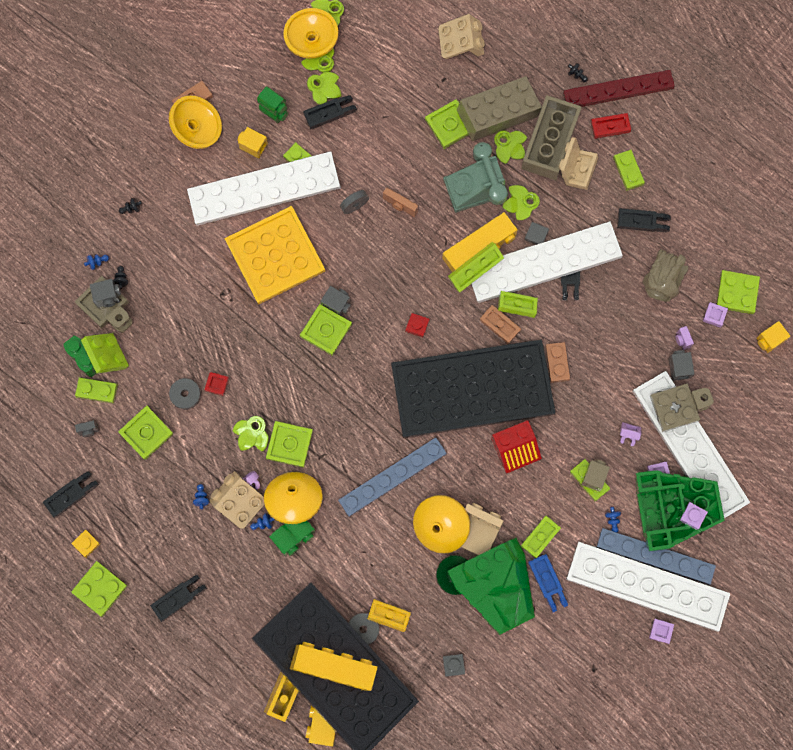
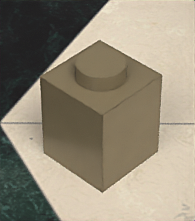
[581,459,610,492]

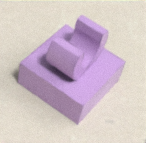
[620,422,641,446]

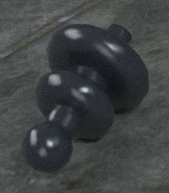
[568,63,588,82]
[119,198,142,214]
[113,266,129,289]

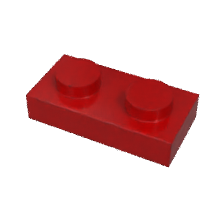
[591,113,631,139]

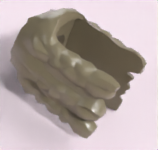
[642,249,688,302]

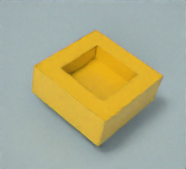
[71,530,100,558]

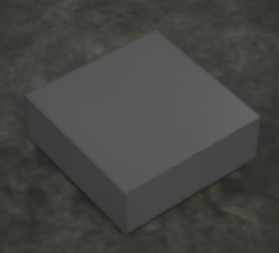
[524,222,549,245]

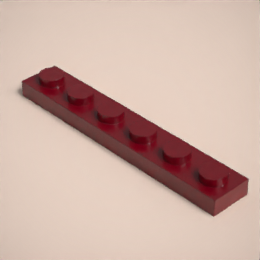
[563,70,675,107]

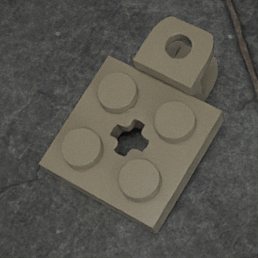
[75,276,133,333]
[650,383,714,432]

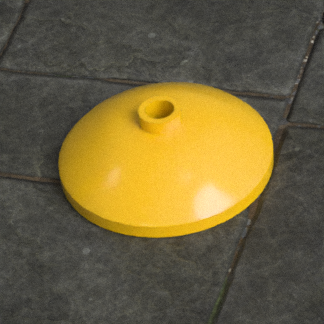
[284,8,338,59]
[169,96,222,149]
[264,472,323,524]
[413,495,470,553]

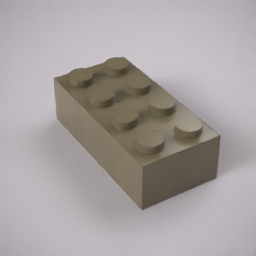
[457,76,542,141]
[521,95,582,181]

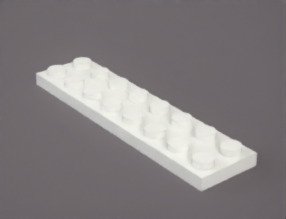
[187,152,340,226]
[472,222,623,303]
[632,371,750,518]
[566,542,730,632]

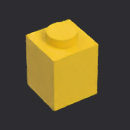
[237,127,268,159]
[756,321,790,353]

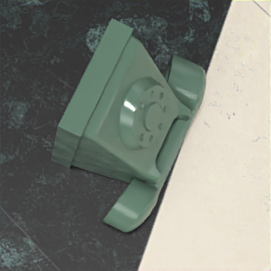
[443,142,508,213]

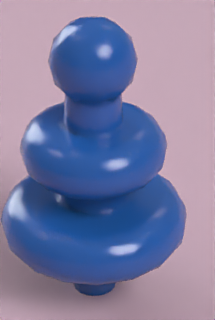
[84,255,109,270]
[193,484,209,510]
[605,507,621,533]
[250,513,275,530]

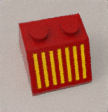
[491,420,542,474]

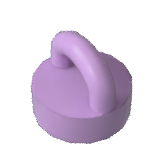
[243,471,260,490]

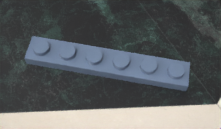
[338,438,447,517]
[596,528,716,585]

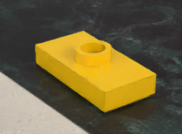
[367,599,411,632]

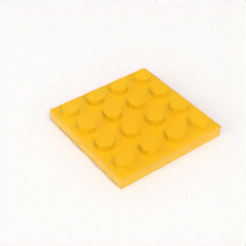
[224,206,326,305]

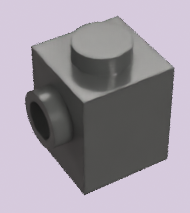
[90,279,121,308]
[320,286,351,316]
[669,350,695,381]

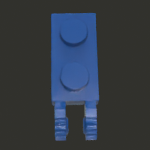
[528,554,568,612]

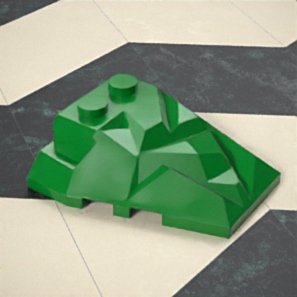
[635,470,725,552]
[447,538,535,635]

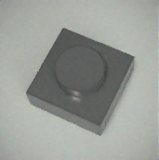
[75,420,99,437]
[443,654,465,677]

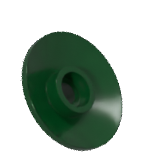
[436,555,468,595]

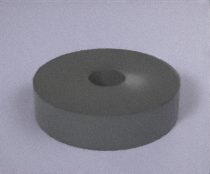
[340,190,369,214]
[169,378,201,410]
[349,613,379,645]

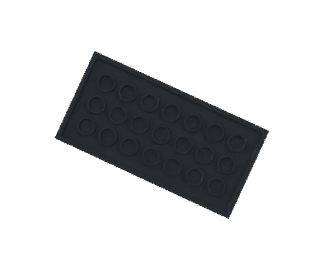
[391,339,556,438]
[251,582,419,750]

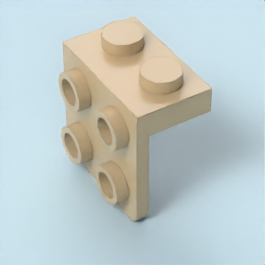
[438,14,485,59]
[559,137,598,190]
[209,471,264,529]
[461,503,503,555]

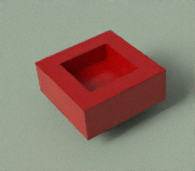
[405,313,430,338]
[205,372,229,396]

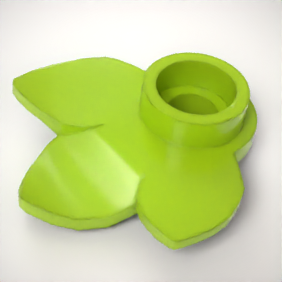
[311,0,344,26]
[301,48,334,73]
[307,72,341,105]
[494,131,527,164]
[503,185,540,220]
[232,416,269,451]

